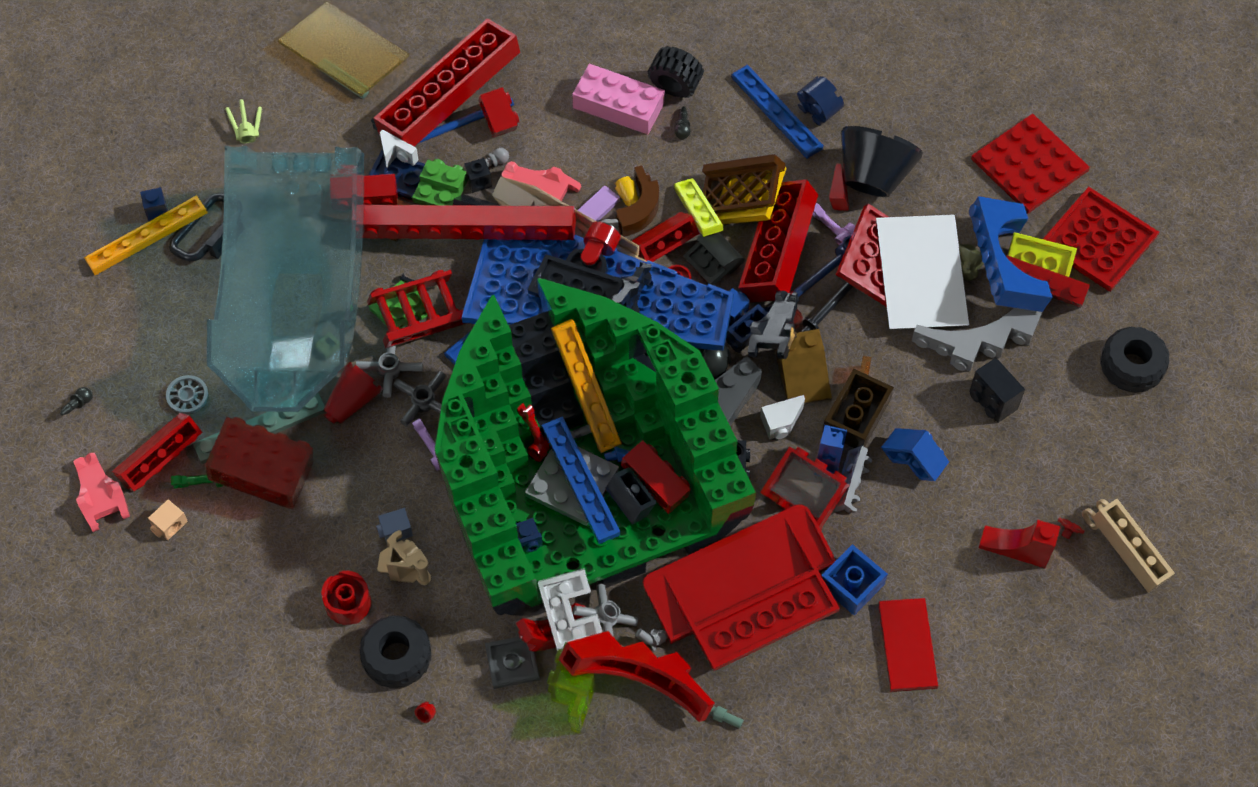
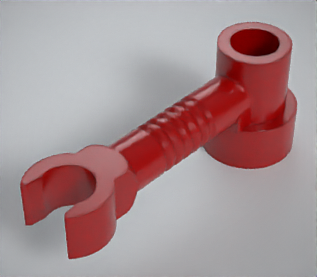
[517,403,551,462]

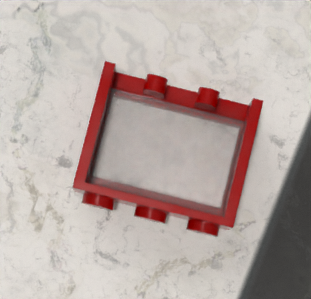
[760,446,850,530]

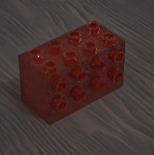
[205,417,313,510]

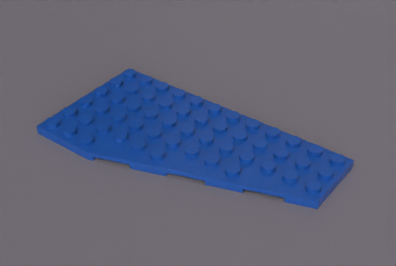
[462,235,734,351]

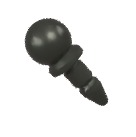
[674,106,691,139]
[60,387,93,416]

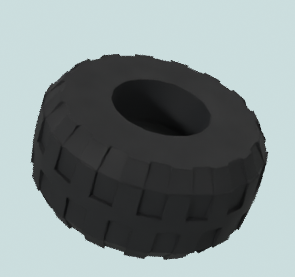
[1100,326,1170,393]
[359,615,431,688]

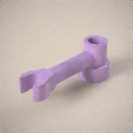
[813,203,855,245]
[412,418,440,471]

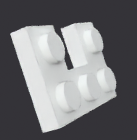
[538,569,602,651]

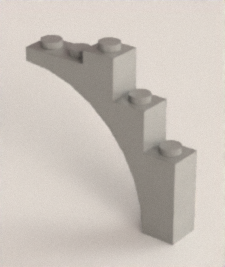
[912,308,1042,372]

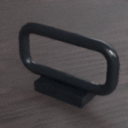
[169,193,244,262]

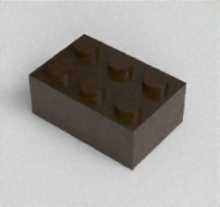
[822,369,894,448]

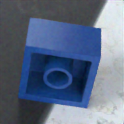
[821,544,888,616]

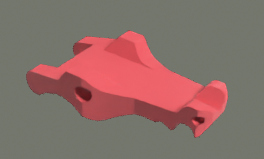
[501,161,582,201]
[73,453,130,532]

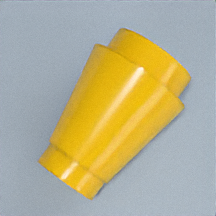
[615,176,638,207]

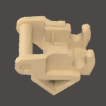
[377,530,431,585]

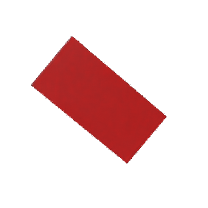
[878,598,938,692]

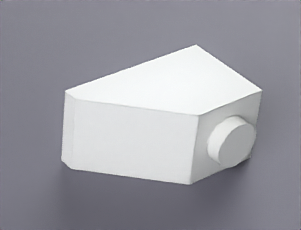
[760,395,805,439]

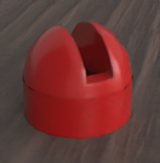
[415,701,436,723]

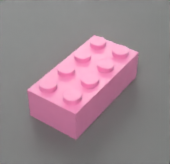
[572,64,665,135]

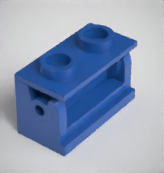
[814,425,847,477]

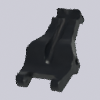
[612,262,652,313]
[748,291,800,359]

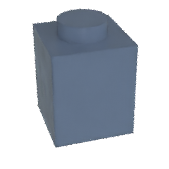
[376,508,413,544]

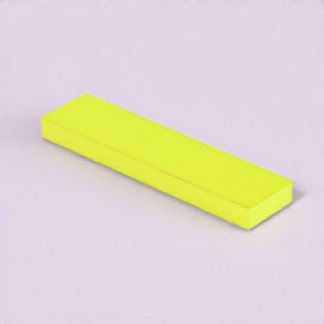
[674,178,723,237]

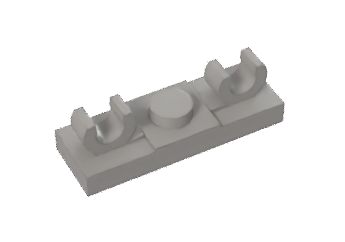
[834,446,872,513]

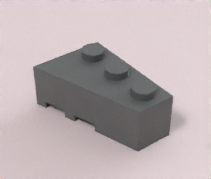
[715,356,762,426]

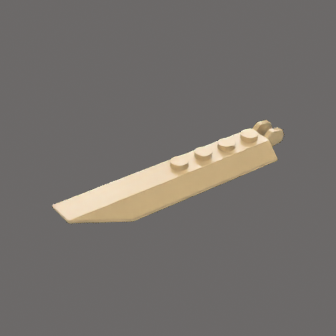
[492,177,647,262]

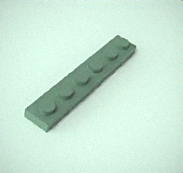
[193,391,326,464]

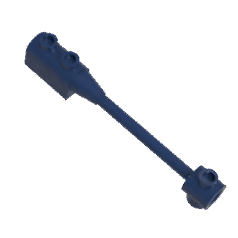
[726,236,851,353]

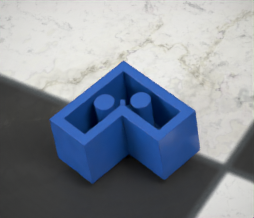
[881,428,949,481]

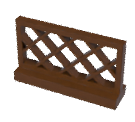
[702,154,786,214]

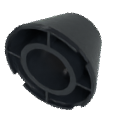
[841,126,923,197]

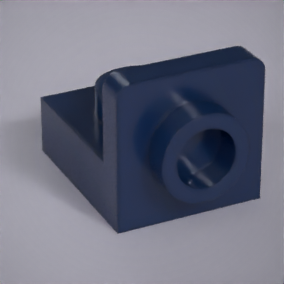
[516,518,543,552]

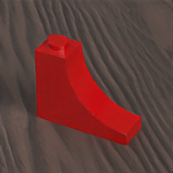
[978,520,1061,568]

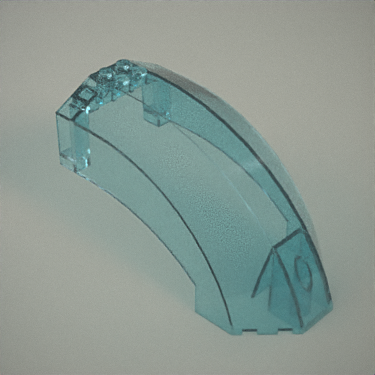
[207,146,364,412]

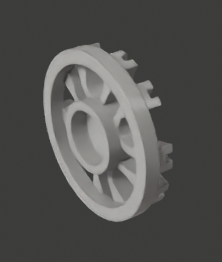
[166,375,208,414]

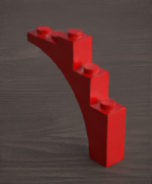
[558,631,715,722]

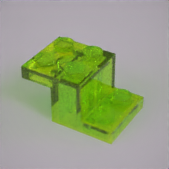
[547,642,595,734]

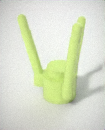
[225,99,262,144]

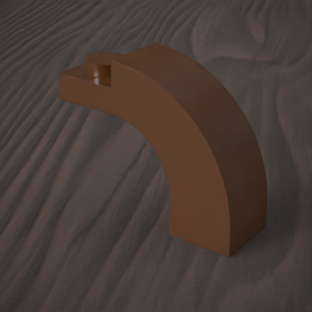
[616,165,659,237]

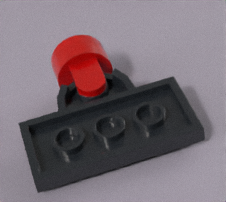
[527,221,622,300]

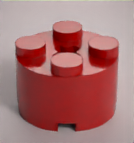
[321,570,371,625]

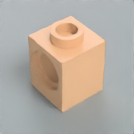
[148,499,188,540]

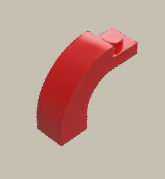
[516,603,586,651]

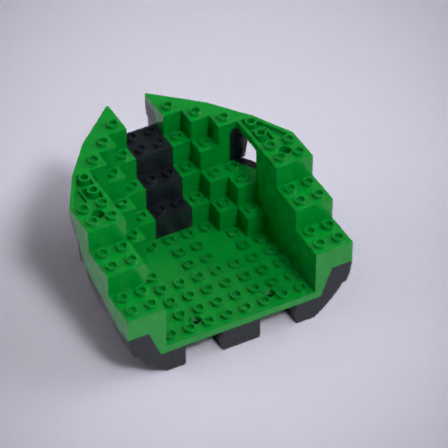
[435,278,756,616]

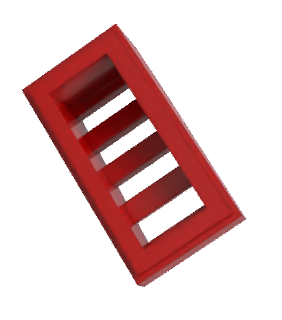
[829,164,849,211]

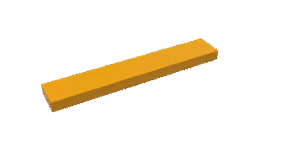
[84,195,208,275]
[551,319,622,453]

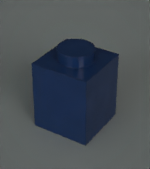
[140,187,168,222]

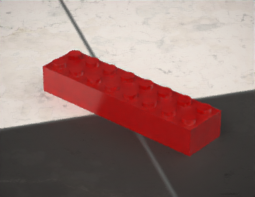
[373,18,520,147]

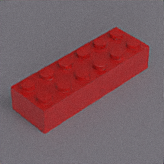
[738,179,818,303]

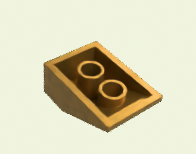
[774,329,832,403]

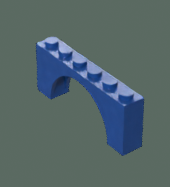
[969,196,1052,312]

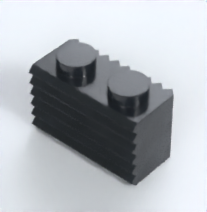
[605,467,656,524]

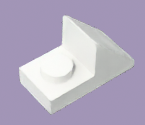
[380,130,418,167]

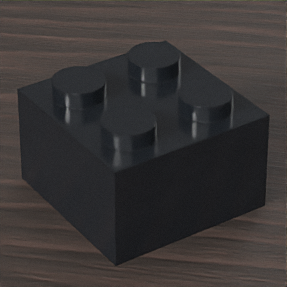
[969,358,1025,423]

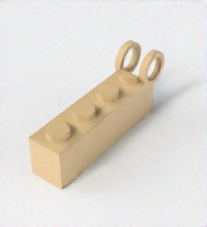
[1082,499,1175,593]

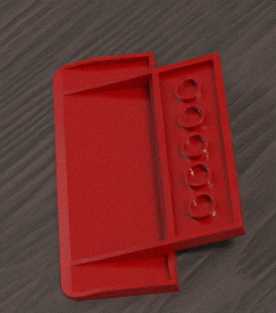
[643,504,840,671]

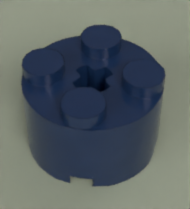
[797,76,844,126]

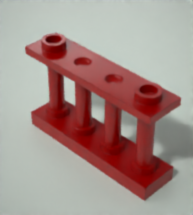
[367,270,465,348]

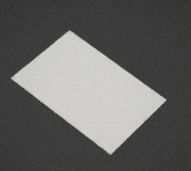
[876,215,969,329]

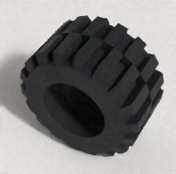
[647,46,704,98]

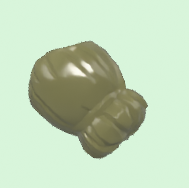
[958,243,984,281]

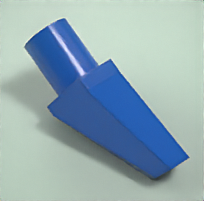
[604,447,630,463]

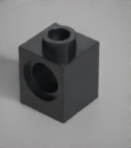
[464,158,492,193]

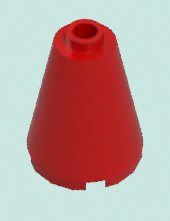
[323,361,383,424]

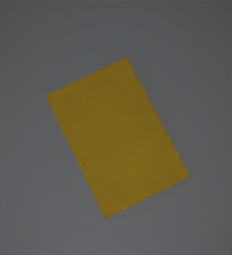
[278,2,409,96]

